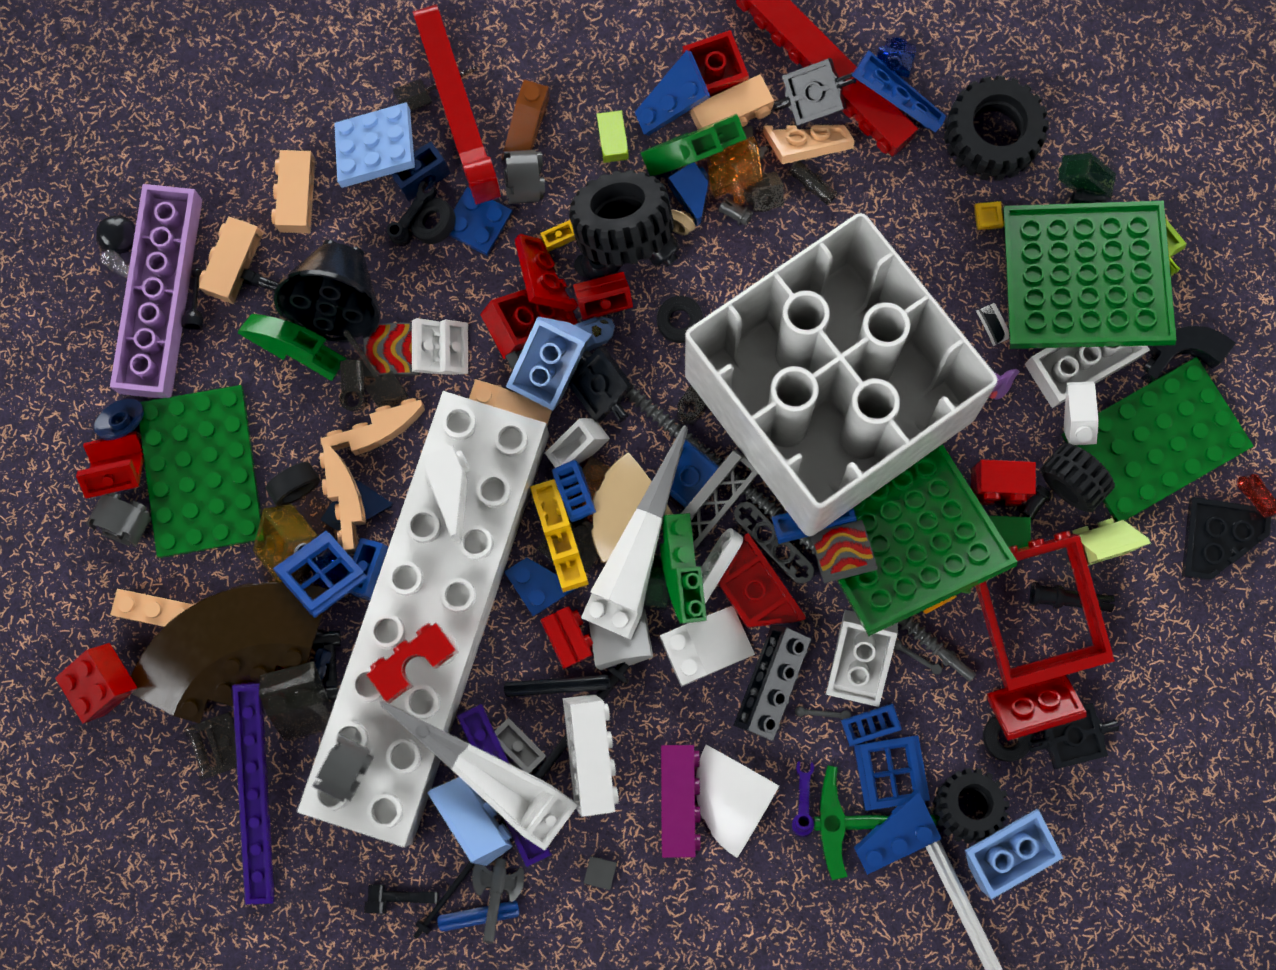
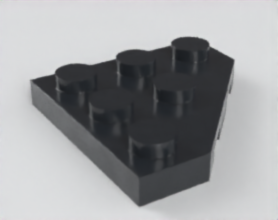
[1182,497,1272,581]

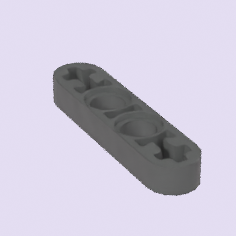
[733,502,814,584]

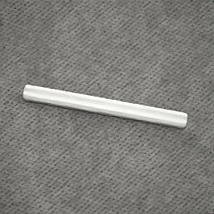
[926,840,1003,970]

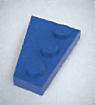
[635,50,711,136]
[854,788,942,875]

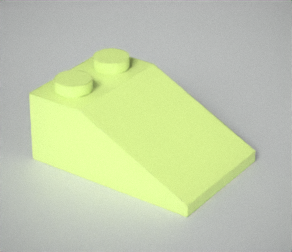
[1072,518,1150,566]

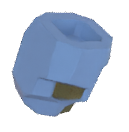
[575,317,615,352]

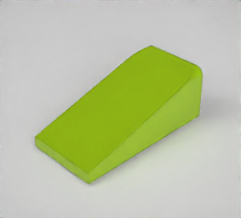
[597,110,629,163]

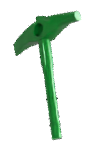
[814,765,943,880]

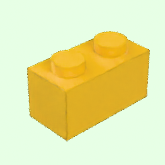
[540,220,576,252]

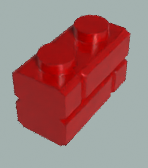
[573,272,633,321]
[540,606,593,670]

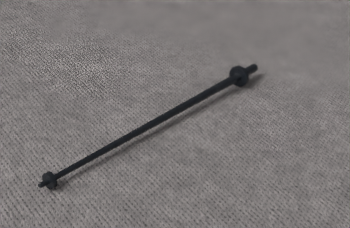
[414,662,631,939]

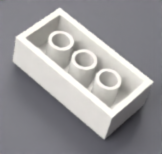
[1025,346,1150,408]
[563,694,619,817]

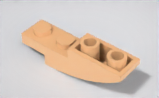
[320,398,425,456]
[320,444,367,553]

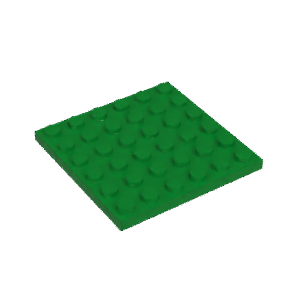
[1003,201,1176,349]
[837,444,1017,636]

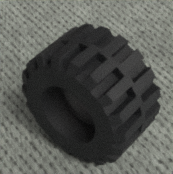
[1040,443,1115,513]
[933,768,1009,844]

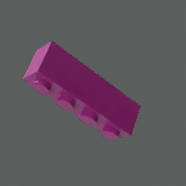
[661,745,701,858]

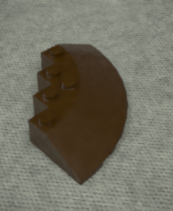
[131,581,329,724]

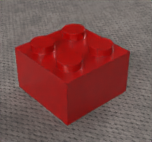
[682,30,749,97]
[971,459,1036,506]
[55,643,137,724]

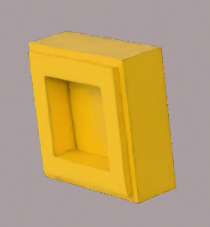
[974,201,1004,230]

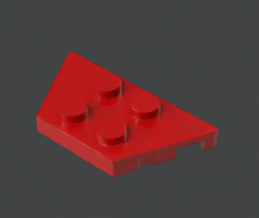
[718,533,806,628]

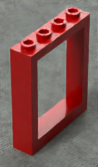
[975,530,1115,691]

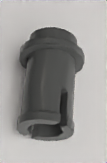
[718,197,753,226]

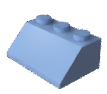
[506,317,592,411]
[427,777,513,866]
[965,809,1063,899]

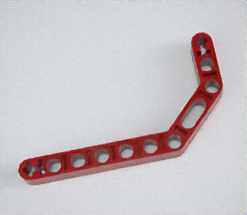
[412,4,501,205]

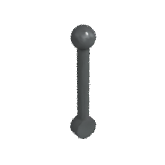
[894,640,942,675]
[795,706,851,720]

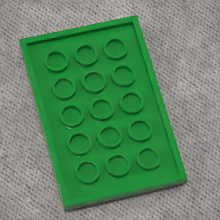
[1061,357,1254,522]
[139,385,265,558]

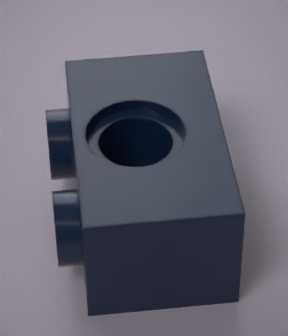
[390,141,451,202]

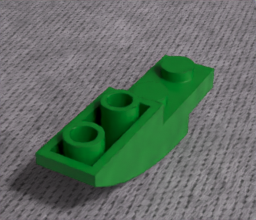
[640,113,747,176]
[238,314,347,381]
[659,513,707,624]

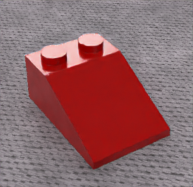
[480,289,578,359]

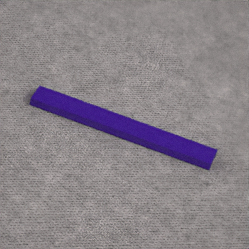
[232,683,274,905]

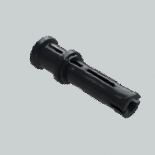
[1029,582,1115,612]

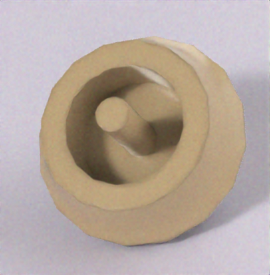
[671,209,695,235]

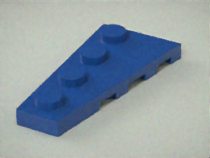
[851,50,946,133]

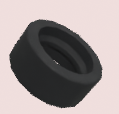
[266,462,320,506]

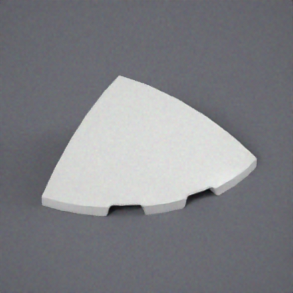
[696,745,779,858]

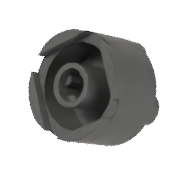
[503,150,545,204]
[86,492,151,547]
[312,735,374,802]

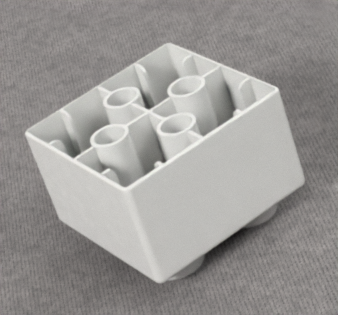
[685,213,997,536]

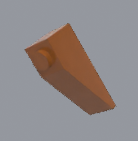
[502,79,550,160]

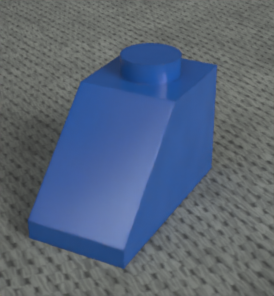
[668,162,709,227]

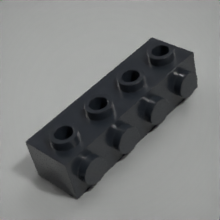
[733,624,811,741]

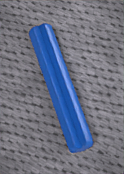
[437,900,519,932]

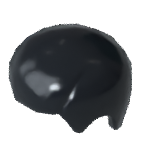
[96,215,135,256]

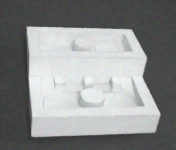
[412,318,468,375]

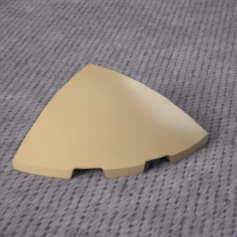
[591,452,673,563]

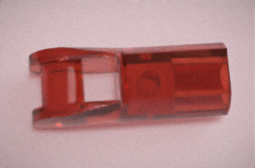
[1237,474,1276,518]

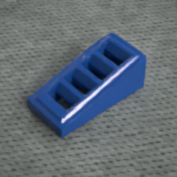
[552,460,596,523]
[841,703,902,746]

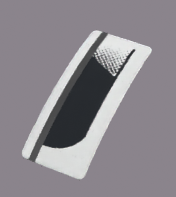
[976,303,1009,346]

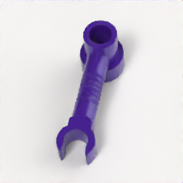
[792,761,814,837]

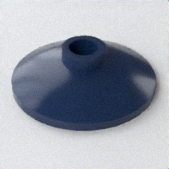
[94,399,144,440]

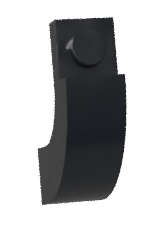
[1141,326,1236,384]

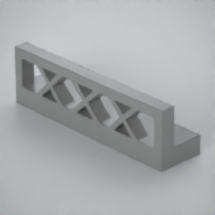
[681,449,758,550]

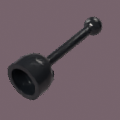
[181,268,204,330]

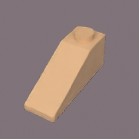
[469,379,552,425]

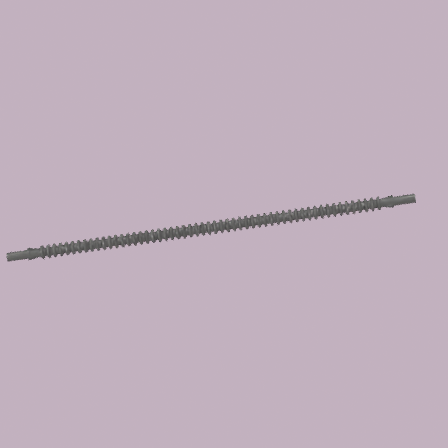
[583,350,976,682]

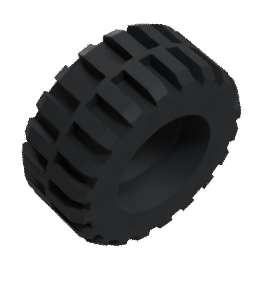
[944,75,1049,181]
[569,170,674,266]

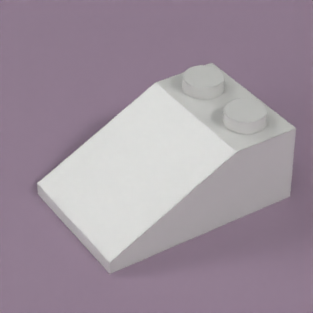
[420,445,470,543]
[660,606,755,687]
[826,610,898,707]

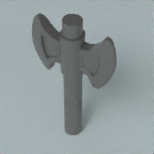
[472,858,525,944]

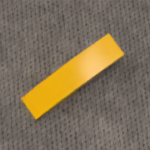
[530,479,589,592]

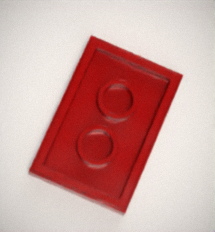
[987,675,1086,741]

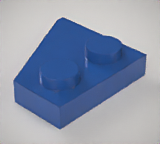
[505,557,577,617]

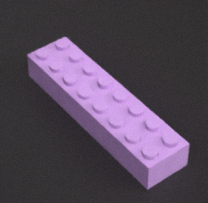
[110,184,202,399]

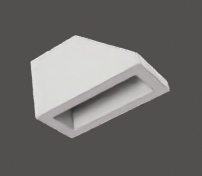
[1063,382,1098,445]
[545,418,610,468]

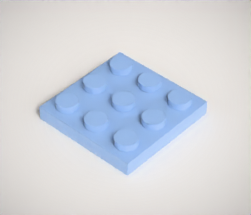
[334,102,415,188]

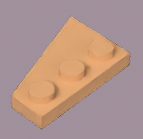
[763,125,855,164]

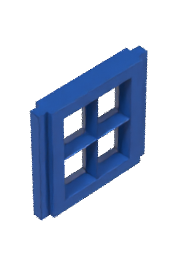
[273,531,367,618]
[853,735,930,811]

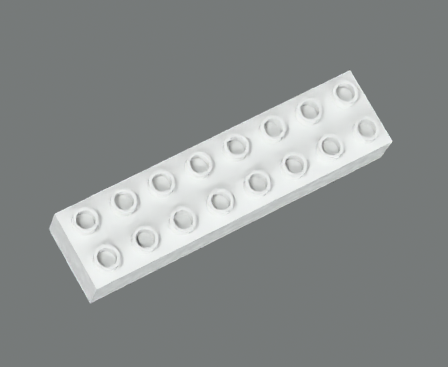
[297,391,549,847]

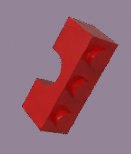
[366,623,458,703]

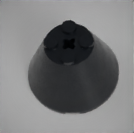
[274,240,381,343]

